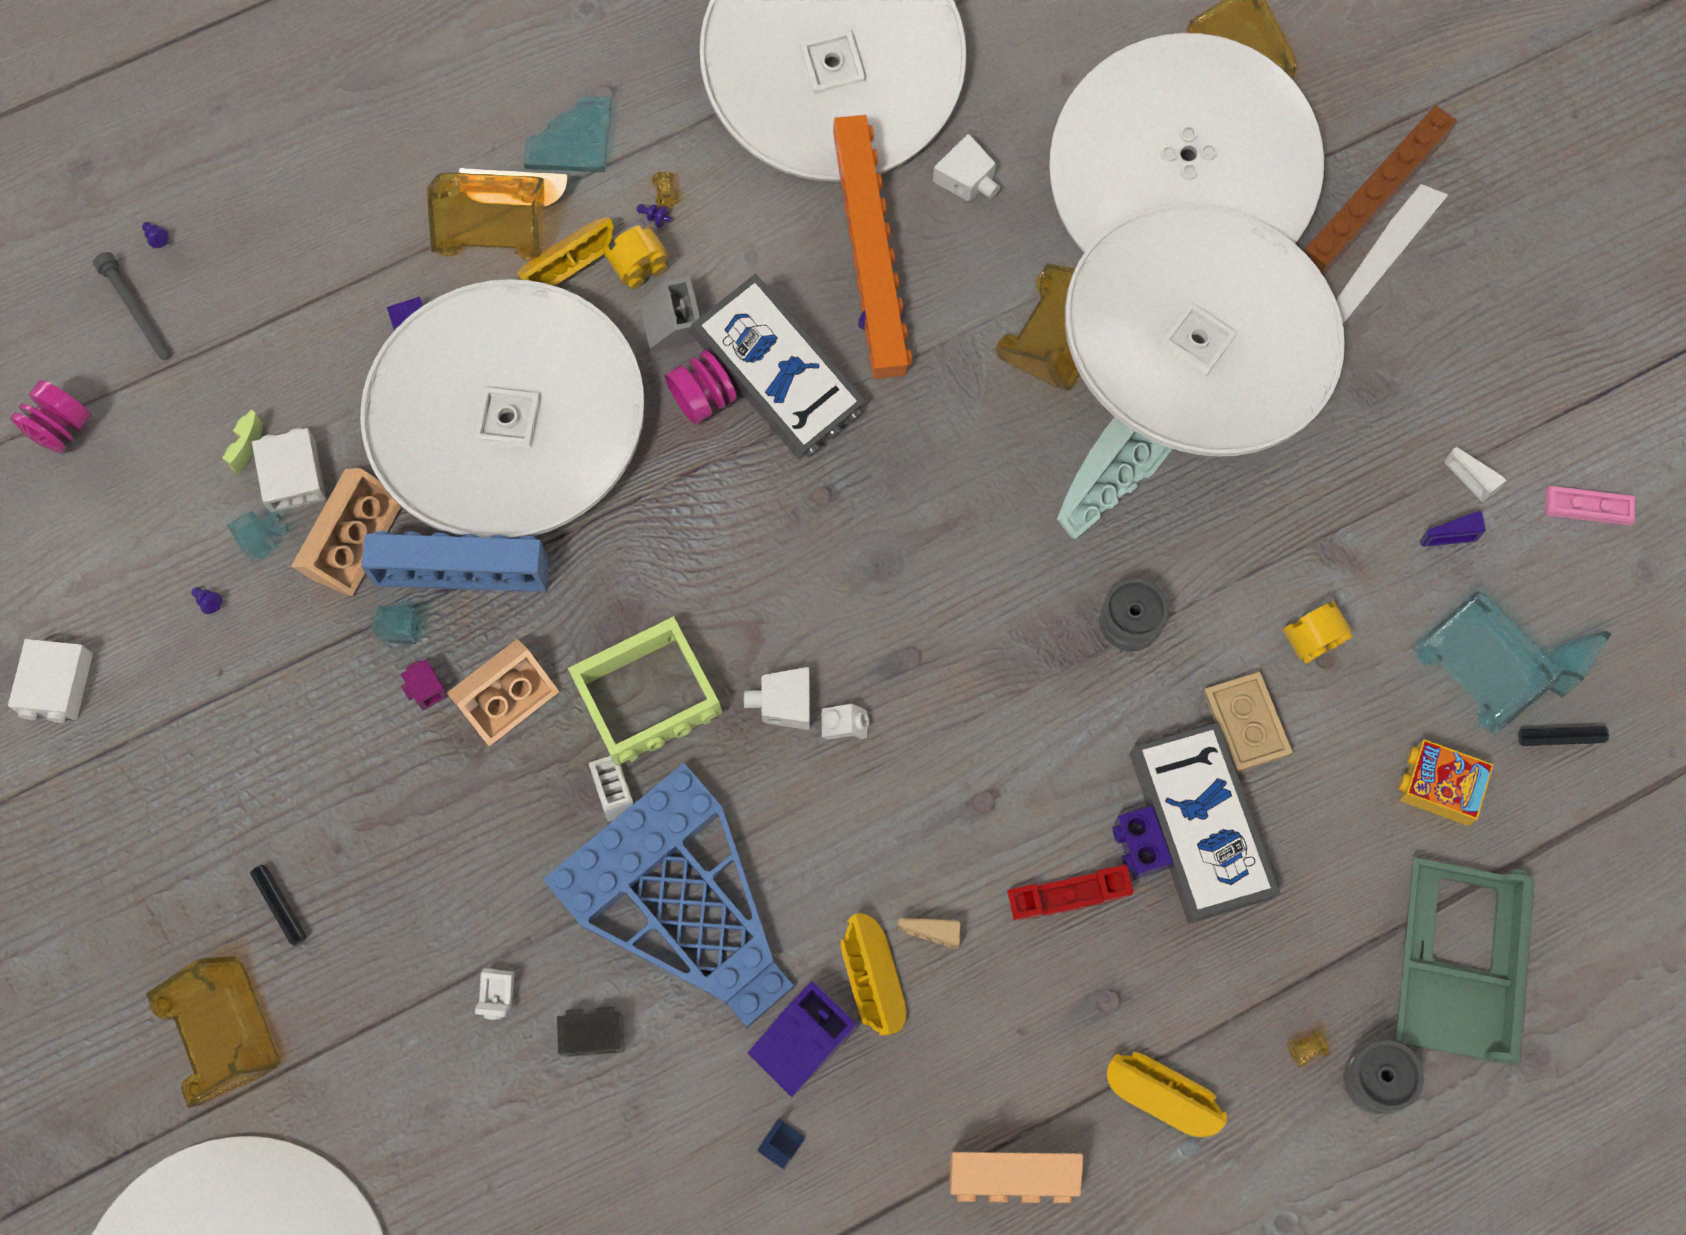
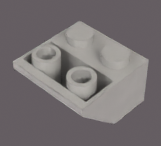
[639,276,700,352]

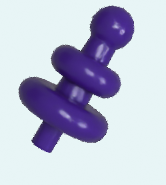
[636,204,672,227]
[142,222,169,248]
[191,587,222,614]

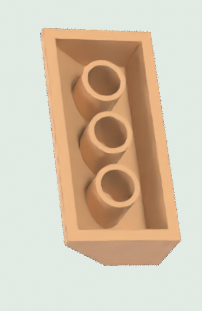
[291,468,401,596]
[950,1152,1083,1204]

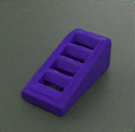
[1420,511,1486,547]

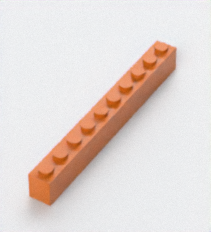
[832,115,912,379]

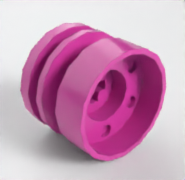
[664,350,737,425]
[10,380,91,454]

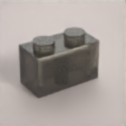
[557,1007,625,1057]

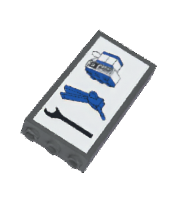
[689,273,866,459]
[1129,721,1280,924]

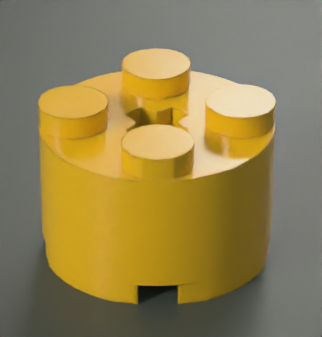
[605,225,669,290]
[1282,601,1353,664]

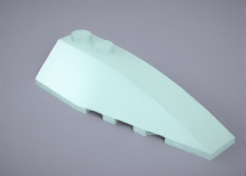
[1057,417,1172,539]

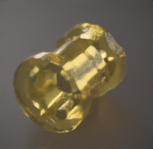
[651,171,680,207]
[1287,1029,1329,1068]

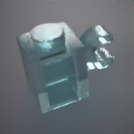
[227,511,289,562]
[372,606,419,644]

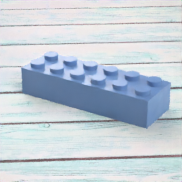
[361,531,549,592]

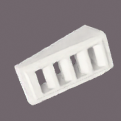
[1444,447,1507,503]
[589,755,633,822]

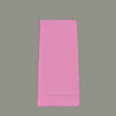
[1545,486,1635,526]

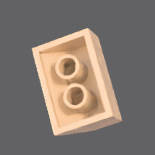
[447,639,559,746]

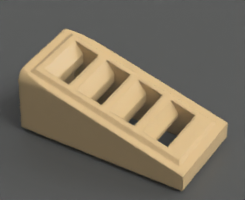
[898,918,960,949]

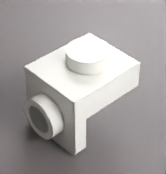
[822,704,869,740]
[475,968,514,1020]

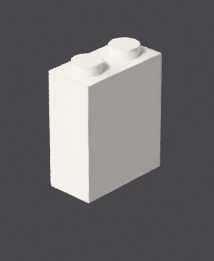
[252,428,327,513]
[8,639,93,723]

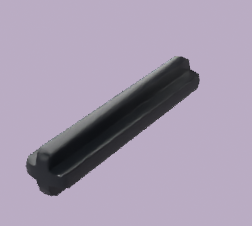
[1518,726,1609,746]
[250,864,306,946]

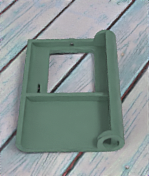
[1396,857,1535,1065]

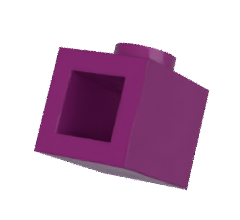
[401,659,449,711]

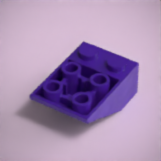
[748,981,857,1098]

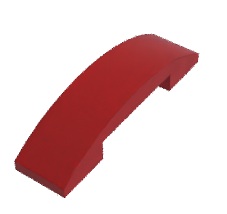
[1007,864,1134,921]

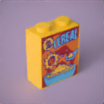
[1398,739,1494,826]

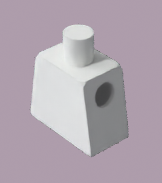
[933,134,1000,201]
[744,667,810,730]

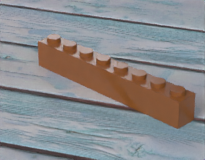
[1303,105,1457,276]

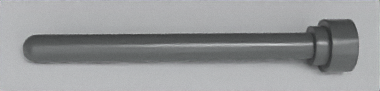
[93,252,170,360]

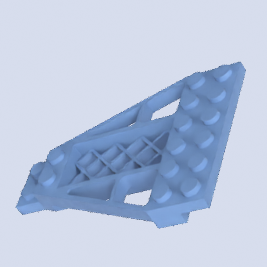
[543,763,794,1028]

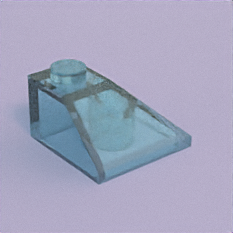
[1532,631,1611,697]

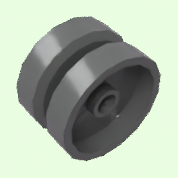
[1099,578,1169,651]
[1343,1040,1424,1115]

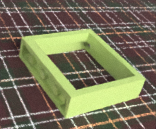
[568,616,723,766]

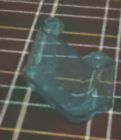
[1412,591,1561,735]

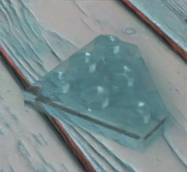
[523,96,612,172]

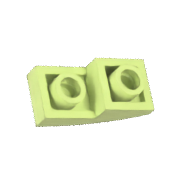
[222,410,263,475]

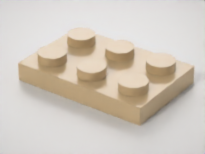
[1203,672,1293,773]

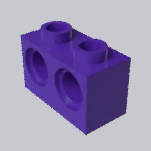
[1112,806,1173,879]

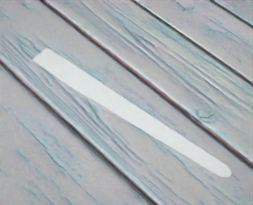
[1336,184,1448,324]

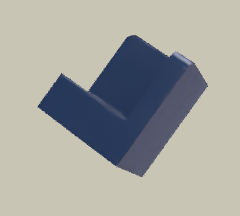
[757,1118,804,1170]

